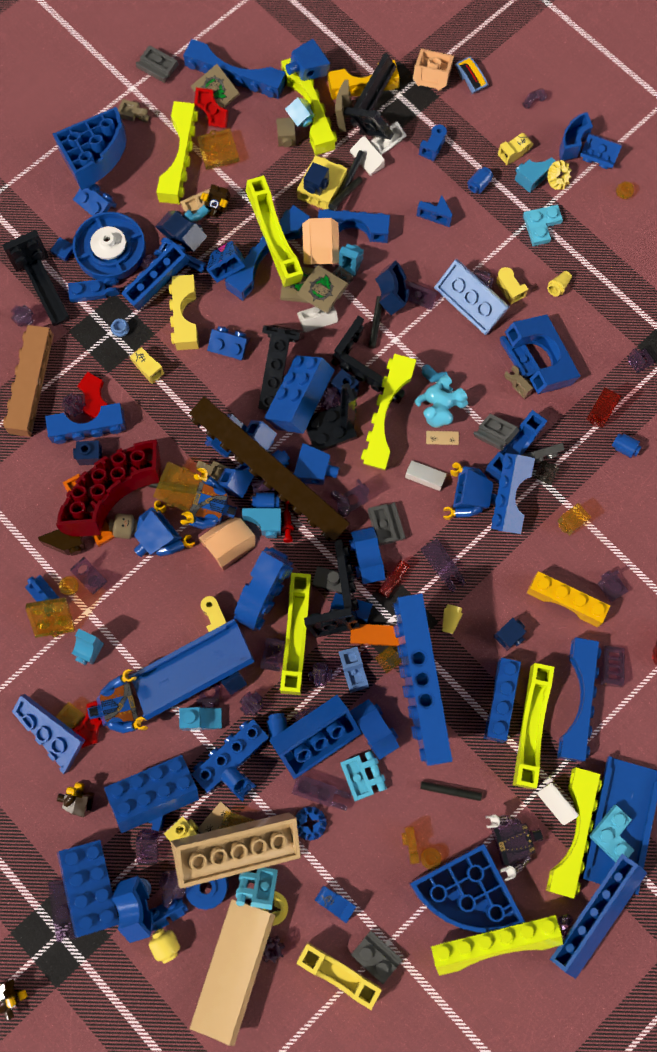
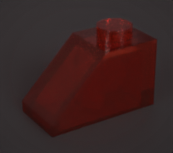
[586,387,621,428]

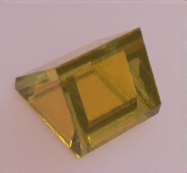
[375,646,401,674]

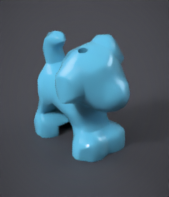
[415,374,468,428]

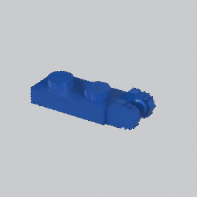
[68,278,120,303]
[500,336,540,379]

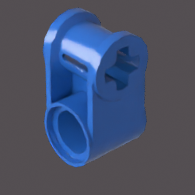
[221,766,256,802]

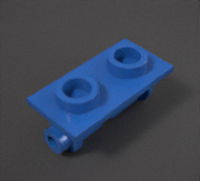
[25,575,64,616]
[149,893,188,932]

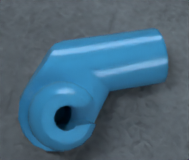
[183,205,210,222]
[422,364,448,383]

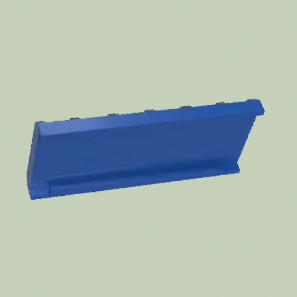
[129,619,254,720]
[581,756,657,895]

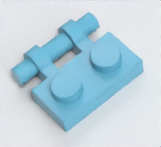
[340,751,387,802]
[235,867,278,910]

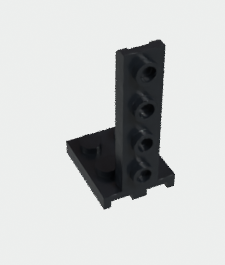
[343,53,396,140]
[2,230,70,326]
[330,315,405,403]
[258,324,305,410]
[306,383,358,451]
[304,539,361,638]

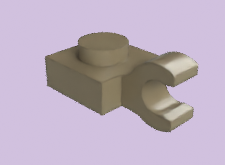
[118,99,150,123]
[504,366,533,399]
[196,461,231,482]

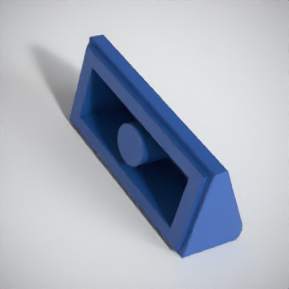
[330,593,373,623]

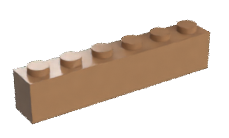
[3,325,53,437]

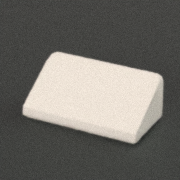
[369,121,406,155]
[350,136,385,176]
[297,306,338,332]
[405,461,447,491]
[537,783,579,825]

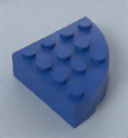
[52,107,127,190]
[234,551,294,631]
[409,844,525,932]

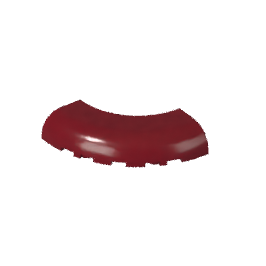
[56,439,161,537]

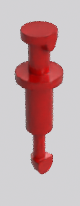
[281,501,294,543]

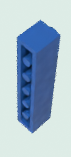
[550,854,647,979]

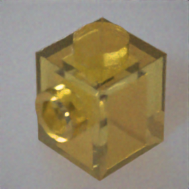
[557,503,591,536]

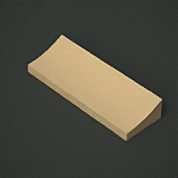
[170,812,301,889]
[190,899,276,1046]

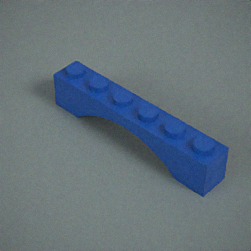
[183,39,286,99]
[225,205,310,301]
[557,637,601,762]

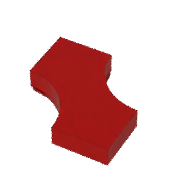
[194,87,229,129]
[77,372,108,418]
[72,701,102,749]

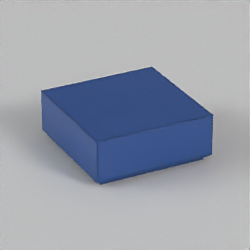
[50,237,73,262]

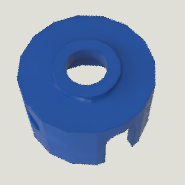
[185,877,229,910]

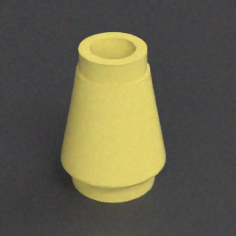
[547,271,572,297]
[442,604,463,634]

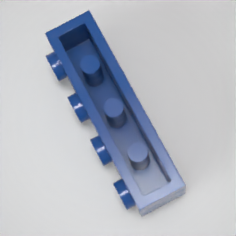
[121,242,190,311]
[191,719,270,794]

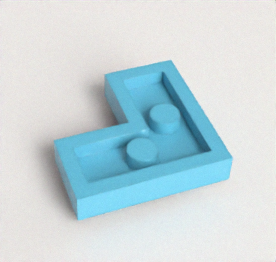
[523,205,563,246]
[589,805,634,862]

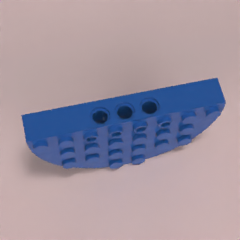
[393,594,453,766]

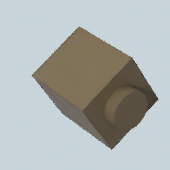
[276,117,296,147]

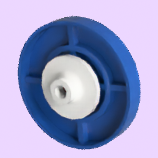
[73,212,146,280]

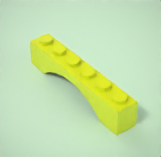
[281,58,337,155]
[156,101,198,204]
[246,175,303,287]
[361,354,416,471]
[280,573,311,695]
[513,663,554,789]
[546,767,602,898]
[431,915,563,976]

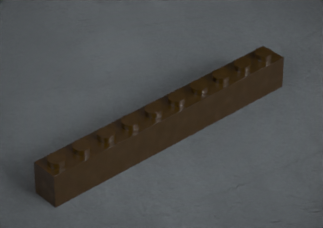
[189,396,350,541]

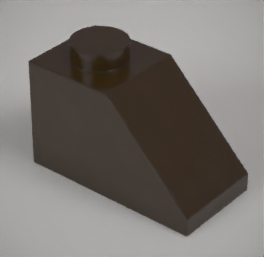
[38,529,86,556]

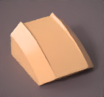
[413,49,454,91]
[302,218,339,265]
[199,517,255,571]

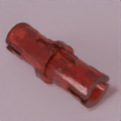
[378,560,410,598]

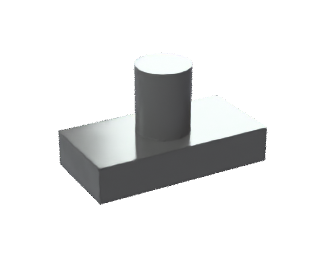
[312,566,354,594]

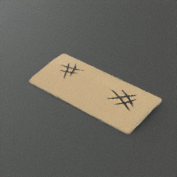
[426,431,459,445]
[198,802,232,833]

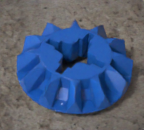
[295,807,326,840]

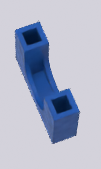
[505,314,581,394]

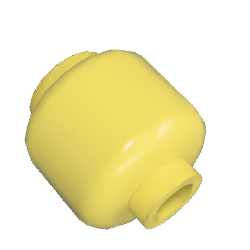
[149,928,180,963]

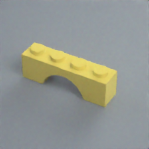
[169,275,199,350]
[296,942,382,1010]

